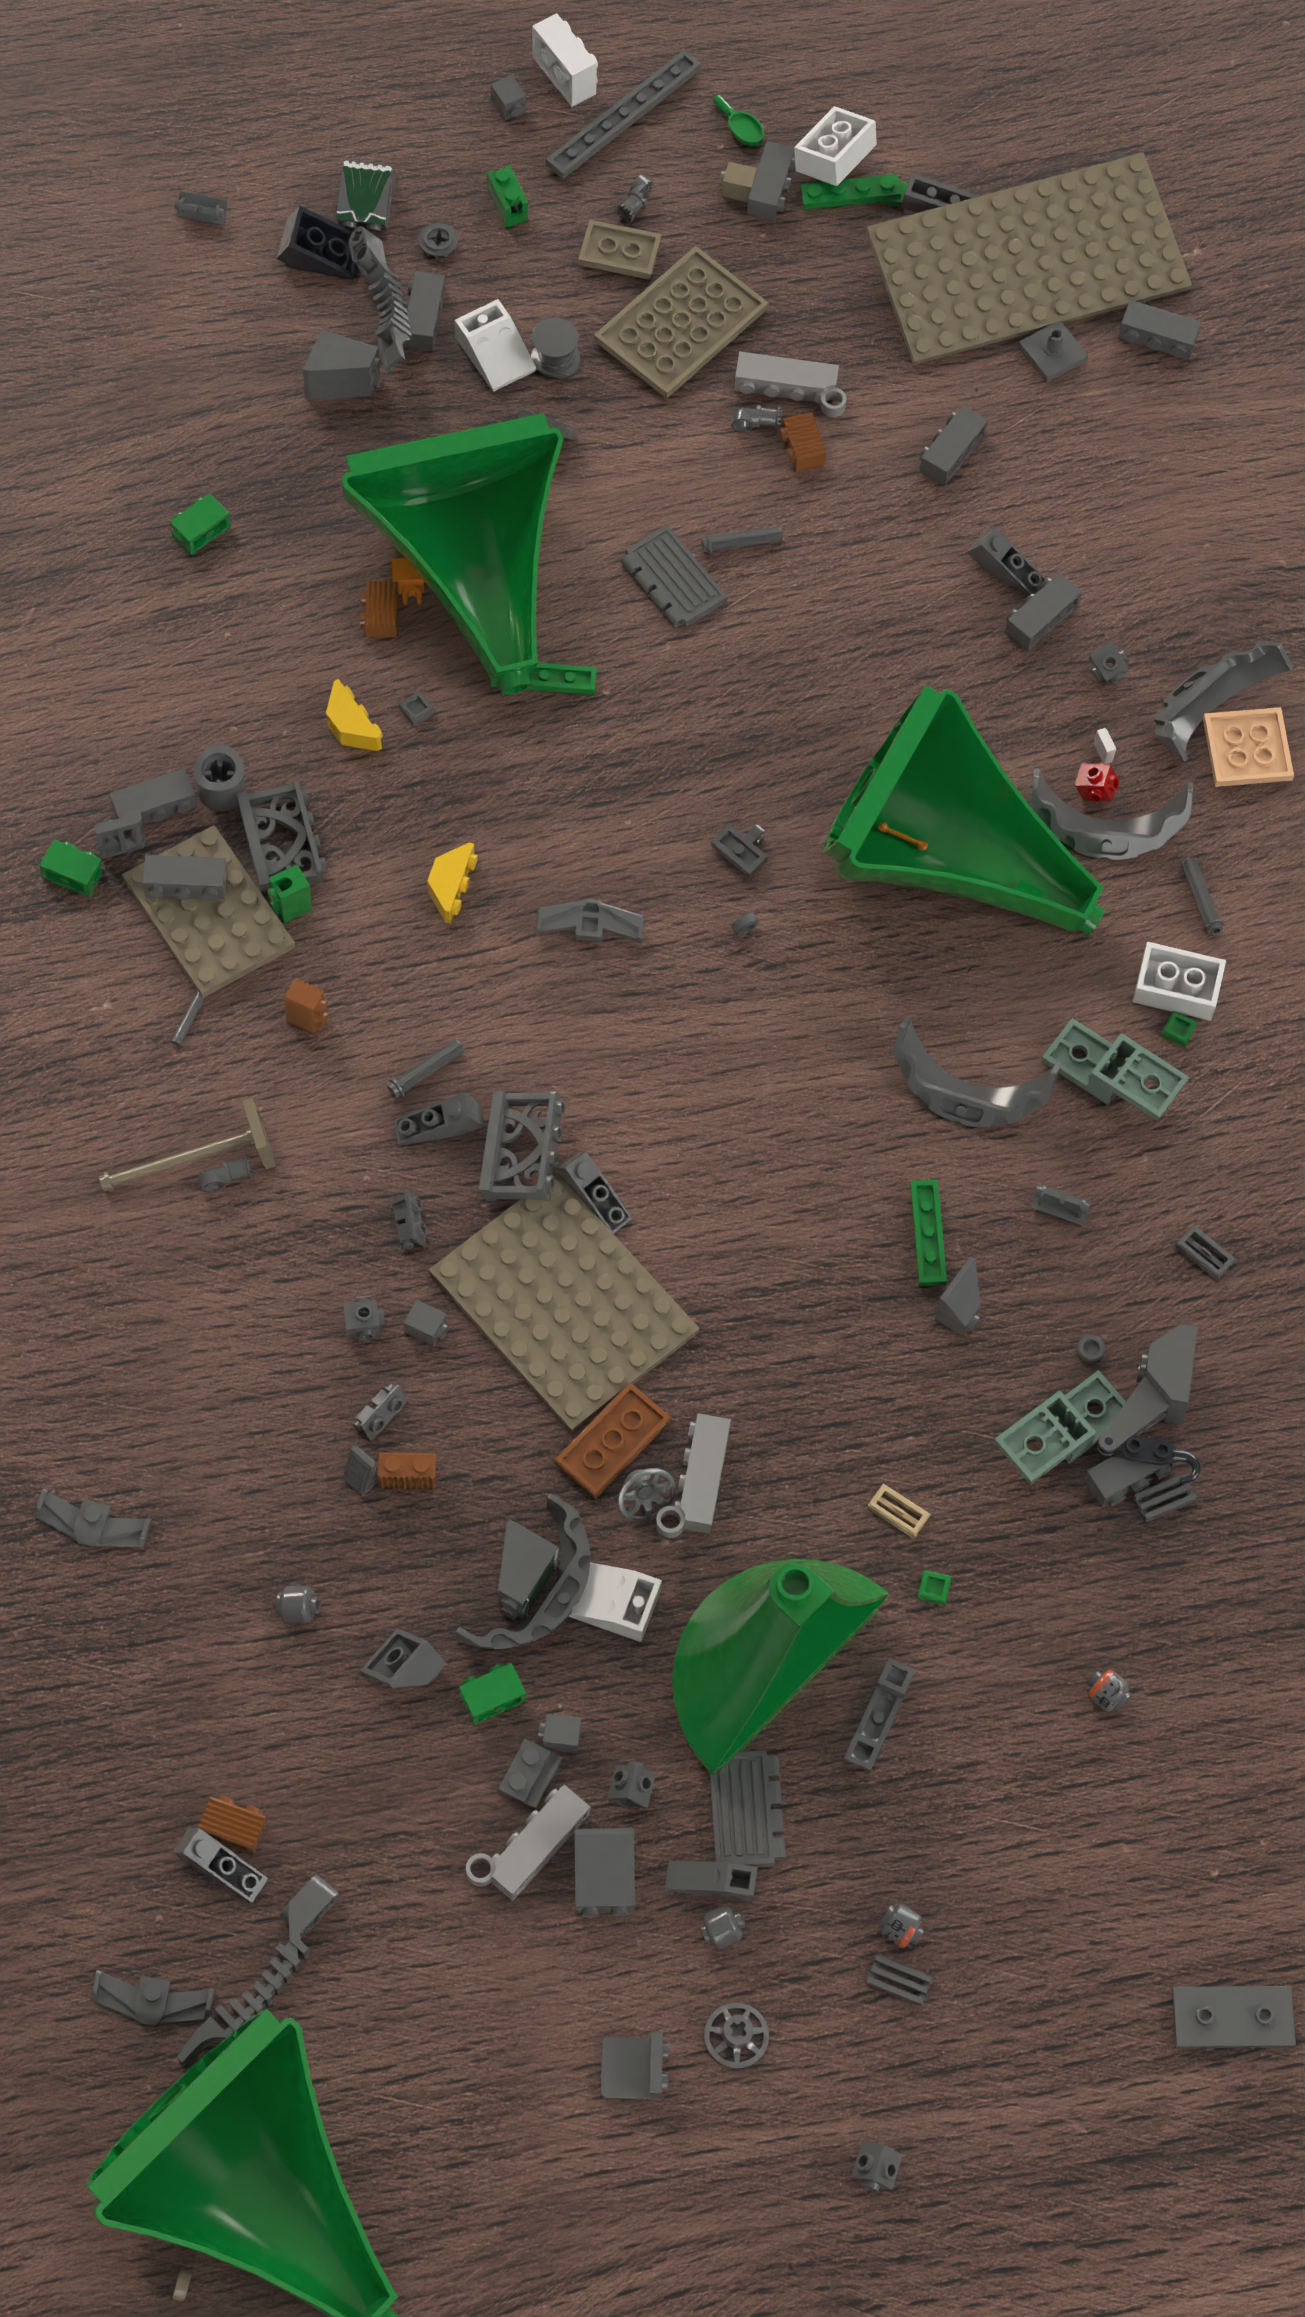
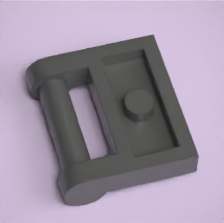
[94,810,146,859]

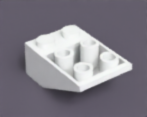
[455,299,536,392]
[568,1562,662,1642]

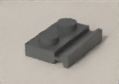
[498,1739,562,1810]

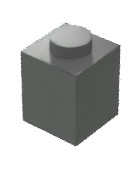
[491,75,526,120]
[404,1300,449,1347]
[538,1713,581,1754]

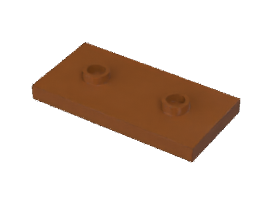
[554,1382,672,1499]

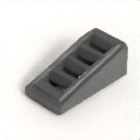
[344,1445,377,1496]

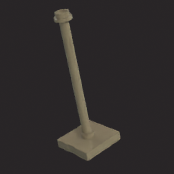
[99,1097,276,1192]

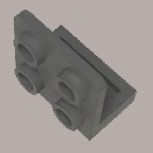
[601,2032,669,2100]

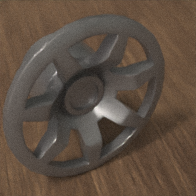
[618,1468,676,1522]
[704,2003,769,2068]

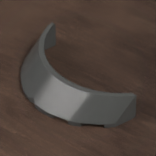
[1154,641,1294,763]
[1031,768,1193,860]
[893,1017,1062,1127]
[456,1493,590,1649]

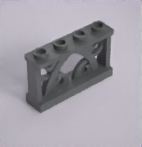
[237,781,327,897]
[479,1091,565,1201]

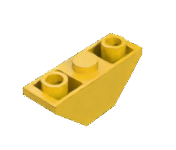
[326,679,383,751]
[427,843,478,924]

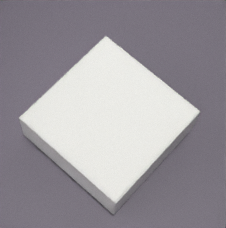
[1094,728,1116,764]

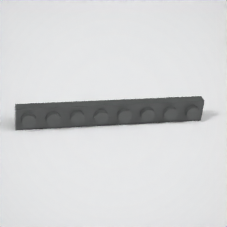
[546,50,701,179]

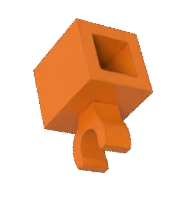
[391,558,425,605]

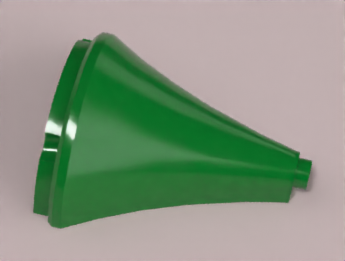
[340,413,563,695]
[822,685,1105,936]
[672,1559,889,1775]
[85,2009,398,2317]

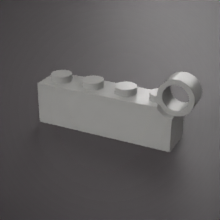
[734,351,847,417]
[656,1413,731,1538]
[466,1785,591,1901]

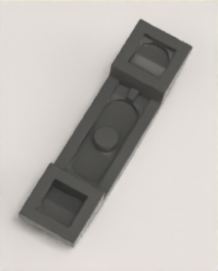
[843,1658,915,1772]

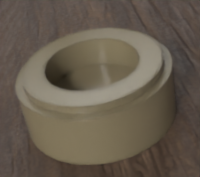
[172,2268,192,2302]

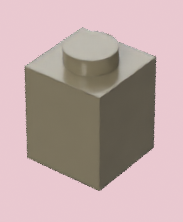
[719,162,757,202]

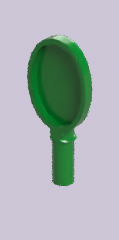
[713,95,764,146]

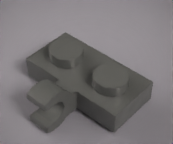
[711,824,768,878]

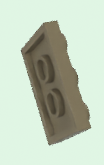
[578,220,662,280]

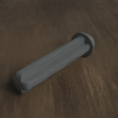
[701,527,783,554]
[1182,857,1224,936]
[387,1040,464,1099]

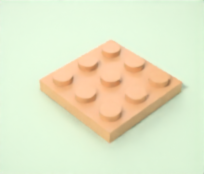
[1203,707,1294,787]

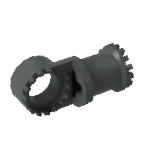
[615,175,654,223]
[731,405,782,432]
[198,1154,254,1192]

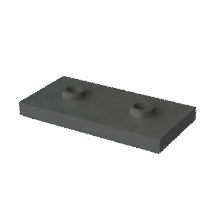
[1172,1986,1296,2049]

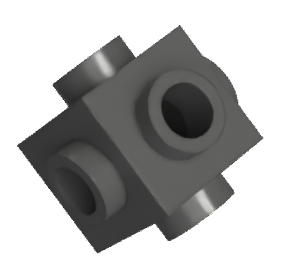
[1089,641,1129,685]
[343,1298,385,1341]
[607,1761,656,1809]
[851,2142,902,2192]

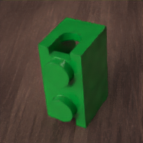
[487,165,528,228]
[170,493,231,555]
[39,840,104,897]
[267,864,312,923]
[459,1663,526,1725]

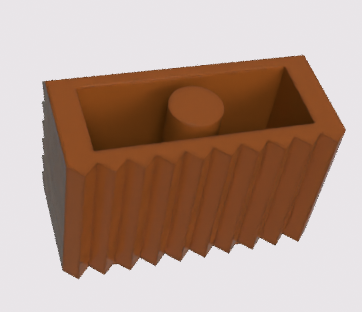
[779,412,826,472]
[360,580,399,638]
[283,978,329,1034]
[378,1453,437,1490]
[198,1795,267,1855]

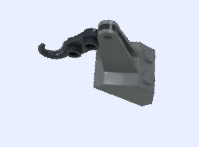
[1097,1324,1201,1483]

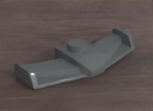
[536,899,644,944]
[35,1488,153,1547]
[92,1970,215,2027]

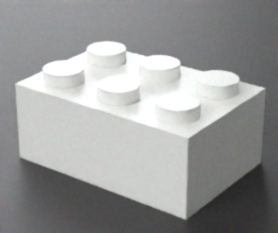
[532,13,598,107]
[794,106,877,186]
[1133,942,1226,1021]

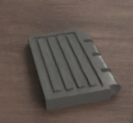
[621,525,728,627]
[710,1751,786,1867]

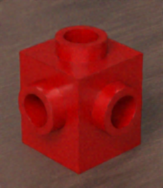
[1075,763,1119,802]

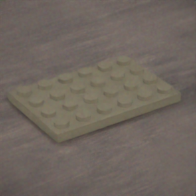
[594,246,769,399]
[122,825,296,998]

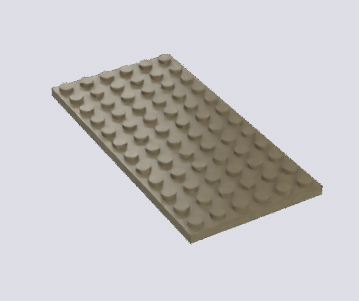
[866,152,1192,365]

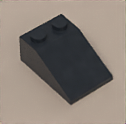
[276,205,357,280]

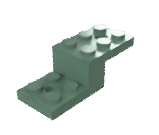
[1041,1018,1189,1121]
[994,1370,1126,1485]

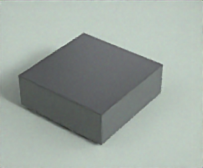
[399,691,435,726]

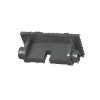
[174,191,228,225]
[1031,1184,1091,1226]
[392,1189,427,1249]
[352,1384,408,1441]

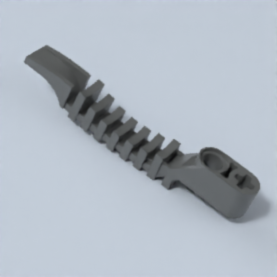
[349,226,411,373]
[177,1874,340,2068]

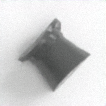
[531,318,580,378]
[193,744,246,812]

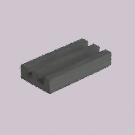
[1175,1225,1236,1281]
[1133,1473,1197,1522]
[866,1955,932,2006]

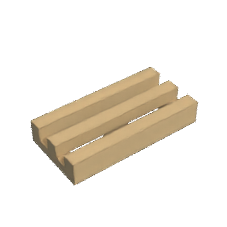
[867,1483,931,1539]

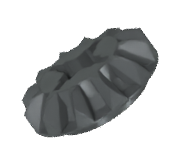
[419,223,458,259]

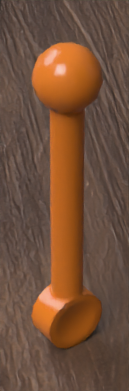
[877,822,928,850]

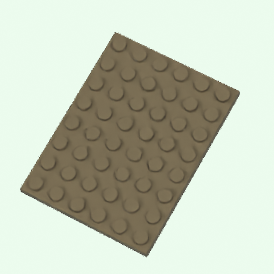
[429,1172,700,1433]

